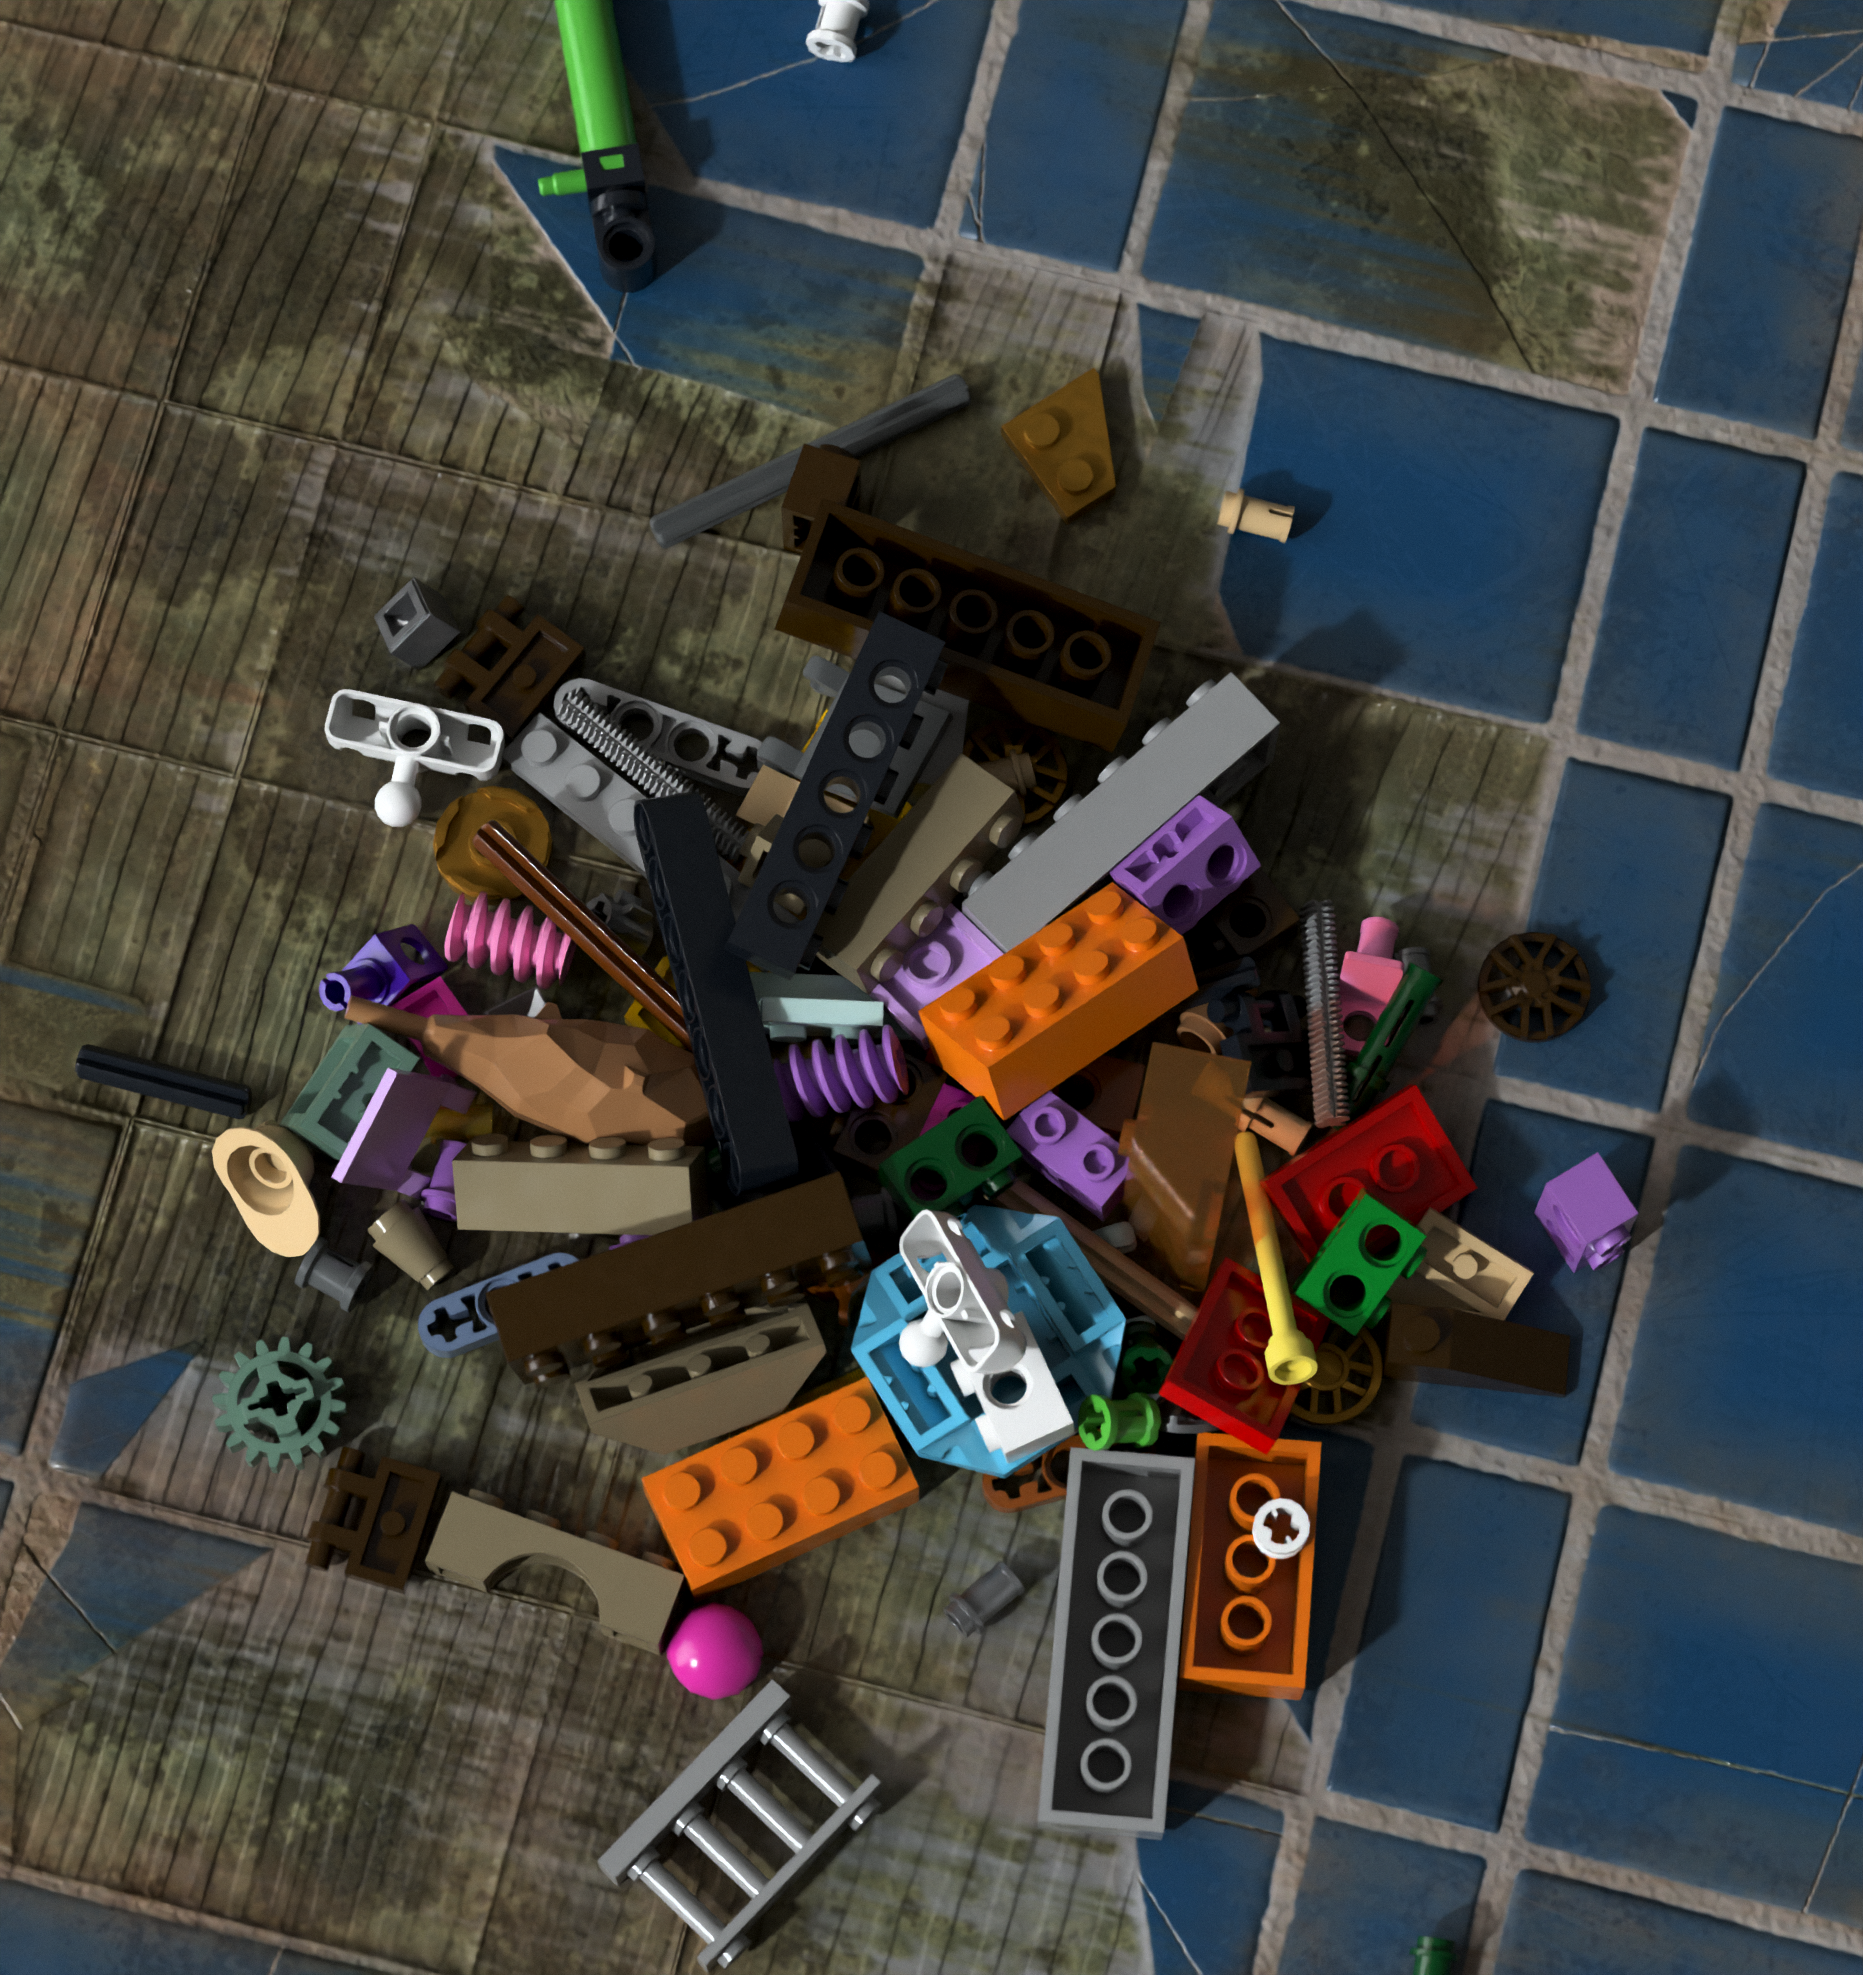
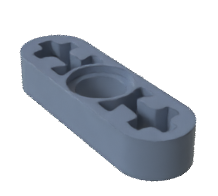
[418,1253,579,1358]

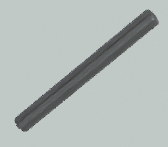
[650,374,971,548]

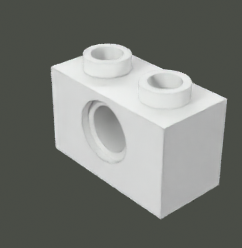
[949,1311,1076,1464]

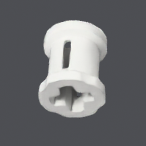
[806,0,869,62]

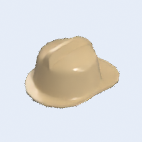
[212,1119,320,1257]

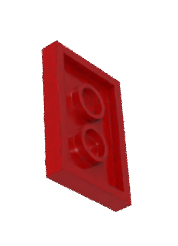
[1259,1084,1478,1280]
[1158,1257,1331,1455]

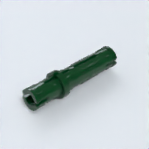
[1333,962,1443,1130]

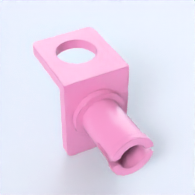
[1336,917,1405,1060]

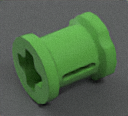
[1078,1392,1161,1451]

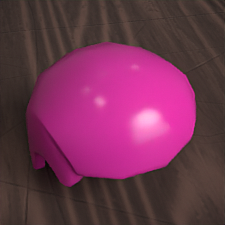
[666,1602,764,1700]

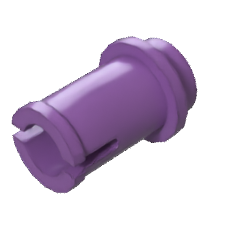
[420,1140,467,1222]

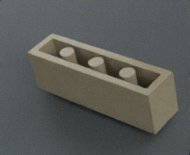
[813,753,1026,995]
[452,1133,710,1235]

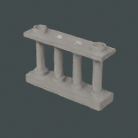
[598,1679,882,1973]

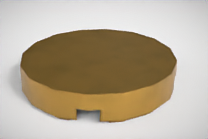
[433,786,553,906]

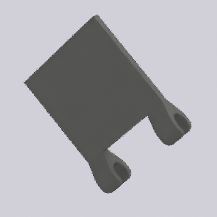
[757,656,953,819]

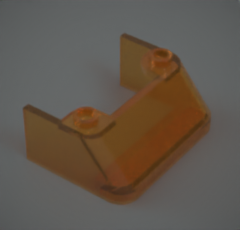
[1117,1042,1251,1293]

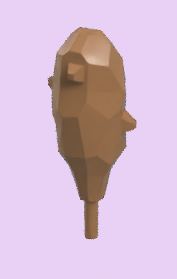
[344,995,714,1146]

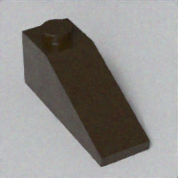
[1382,1303,1570,1398]

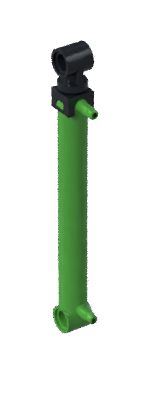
[538,0,657,293]

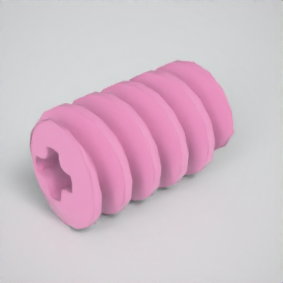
[444,891,577,990]

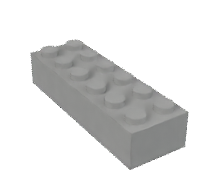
[962,672,1280,954]
[1037,1447,1195,1840]

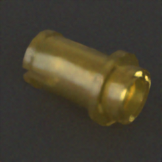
[424,1103,493,1145]

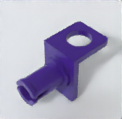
[319,924,448,1024]

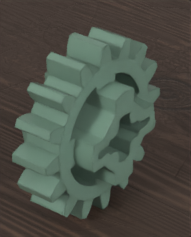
[212,1337,348,1473]

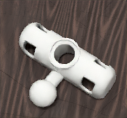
[325,689,505,827]
[899,1210,1027,1374]

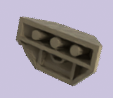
[575,1302,826,1455]

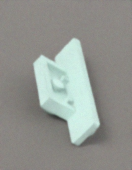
[749,972,914,1045]

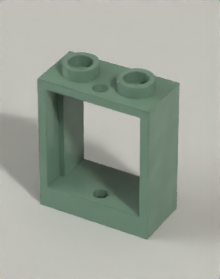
[279,1024,419,1160]

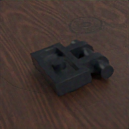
[1207,990,1314,1099]

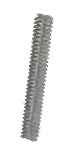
[557,688,749,865]
[1299,899,1350,1129]

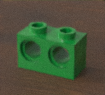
[1292,1187,1428,1336]

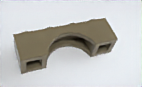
[425,1489,687,1655]

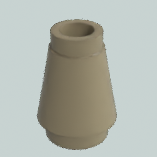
[367,1199,455,1291]

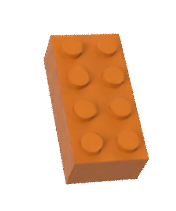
[918,882,1199,1121]
[641,1377,919,1603]
[1176,1432,1322,1700]

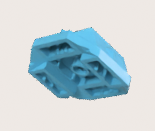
[851,1204,1127,1479]

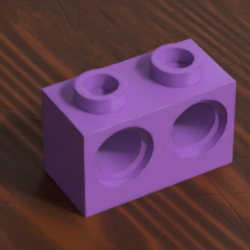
[1109,795,1261,935]
[1006,1090,1141,1222]
[1534,1152,1639,1273]

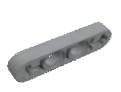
[554,678,765,797]

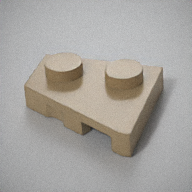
[1385,1206,1534,1320]

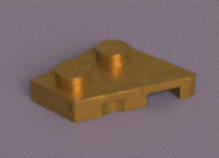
[1001,367,1116,525]

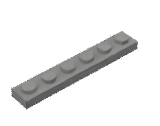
[502,712,800,972]

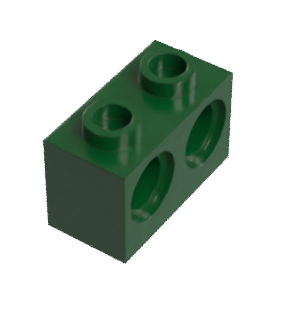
[878,1096,1023,1223]

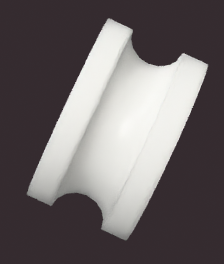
[1252,1498,1310,1559]

